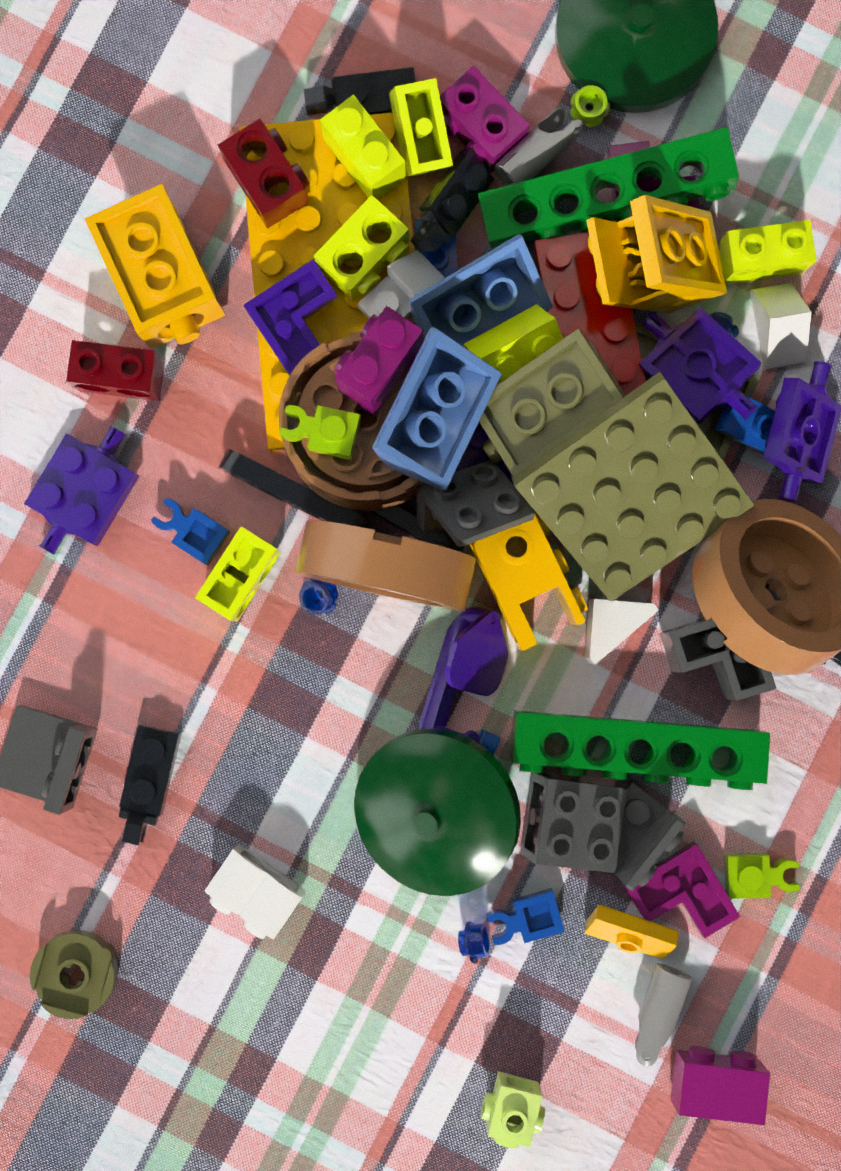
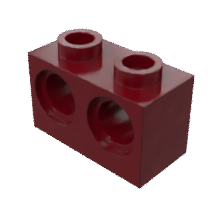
[217,118,310,229]
[66,340,165,401]

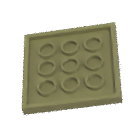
[512,372,755,601]

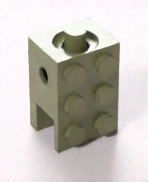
[479,328,627,477]

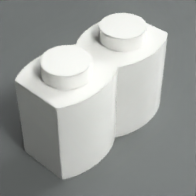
[205,844,306,940]

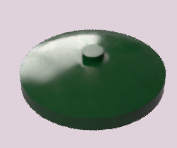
[555,0,719,113]
[354,728,521,896]

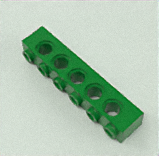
[478,127,739,250]
[510,710,770,790]

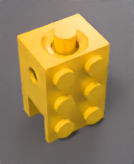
[84,184,225,349]
[586,195,727,313]
[470,512,588,651]

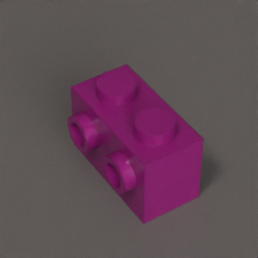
[440,65,530,173]
[334,306,424,416]
[671,1046,770,1125]

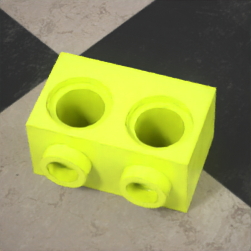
[314,195,409,301]
[718,220,817,285]
[195,526,282,622]

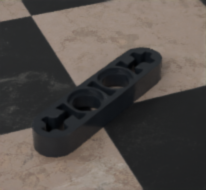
[219,449,371,528]

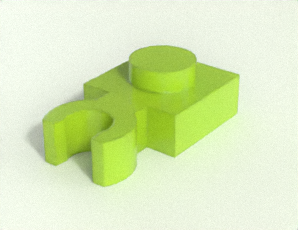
[279,405,361,460]
[724,853,800,899]

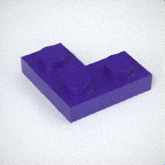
[243,260,337,376]

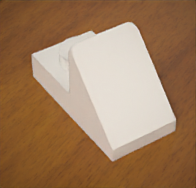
[357,250,445,319]

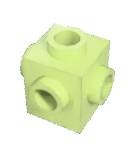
[481,1071,545,1148]

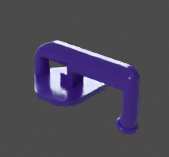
[419,607,508,744]

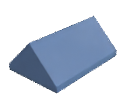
[408,234,553,348]
[372,327,502,490]

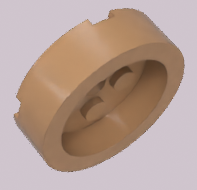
[279,332,423,511]
[692,499,841,675]
[295,520,476,611]

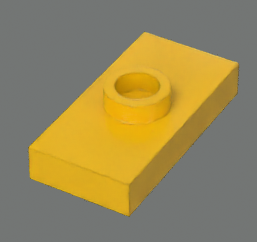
[584,905,679,959]

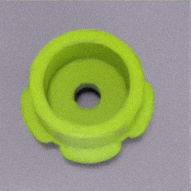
[570,85,610,127]

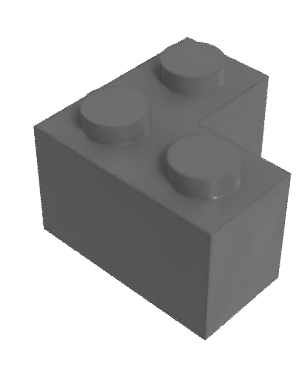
[659,618,777,701]

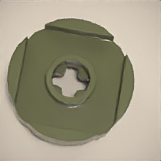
[30,930,118,1019]

